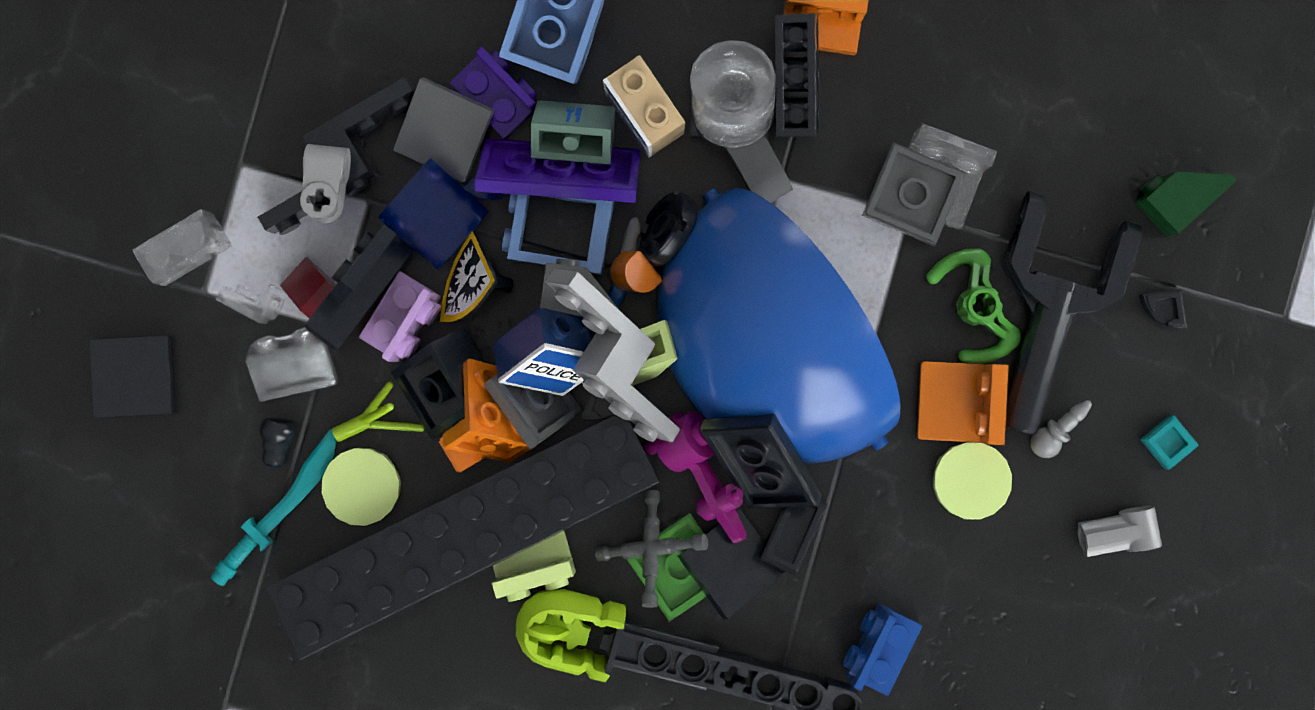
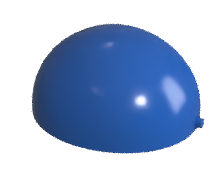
[656,188,901,464]

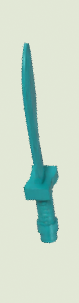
[211,429,337,586]

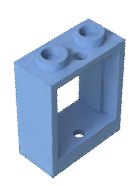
[502,194,615,276]

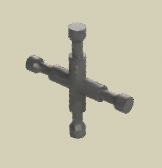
[595,490,708,608]

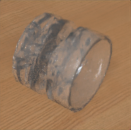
[690,40,776,148]

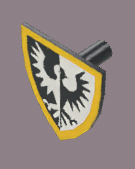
[440,230,513,323]

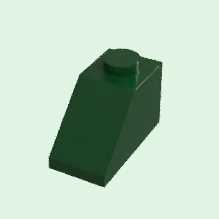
[1135,172,1237,237]

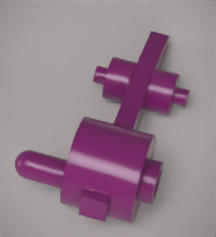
[643,411,746,543]

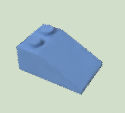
[499,0,604,84]

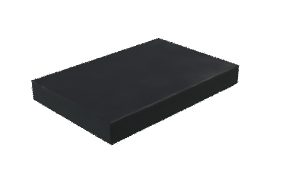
[700,414,822,508]

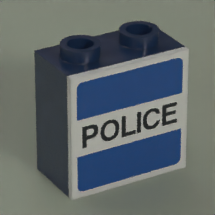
[493,307,596,396]

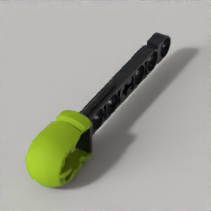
[516,589,862,710]

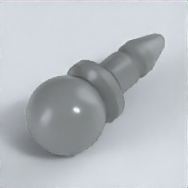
[1030,400,1092,458]

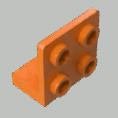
[443,359,537,463]
[917,361,1008,445]

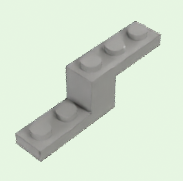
[545,269,680,442]

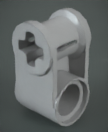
[300,144,351,224]

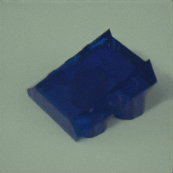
[378,158,489,270]

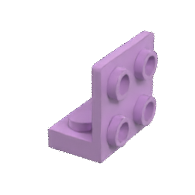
[359,271,442,362]

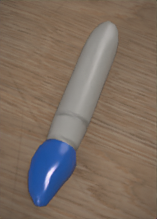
[609,217,641,308]

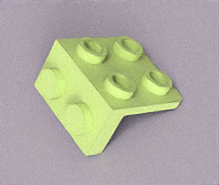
[492,531,576,602]

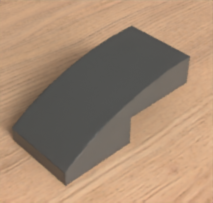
[721,119,793,203]

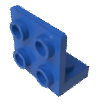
[843,603,923,696]

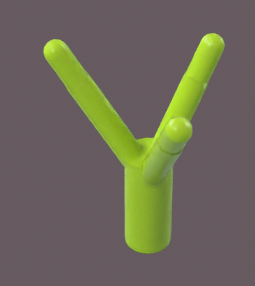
[332,382,425,442]

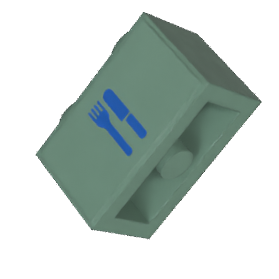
[531,100,616,164]

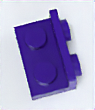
[450,46,537,139]

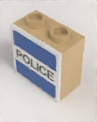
[603,55,685,157]

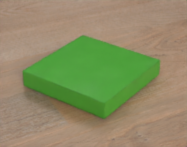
[627,512,706,622]

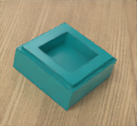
[1140,415,1199,470]

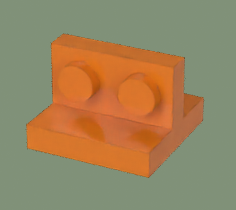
[783,0,869,56]

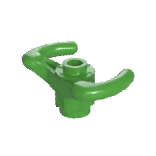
[926,248,1021,364]

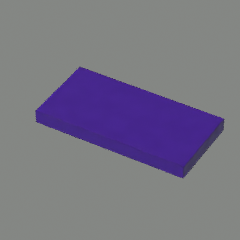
[475,138,640,203]

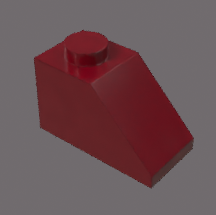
[280,257,336,319]

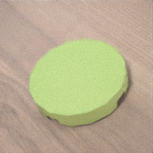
[932,442,1012,520]
[322,448,401,526]

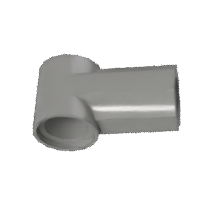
[1077,506,1162,557]

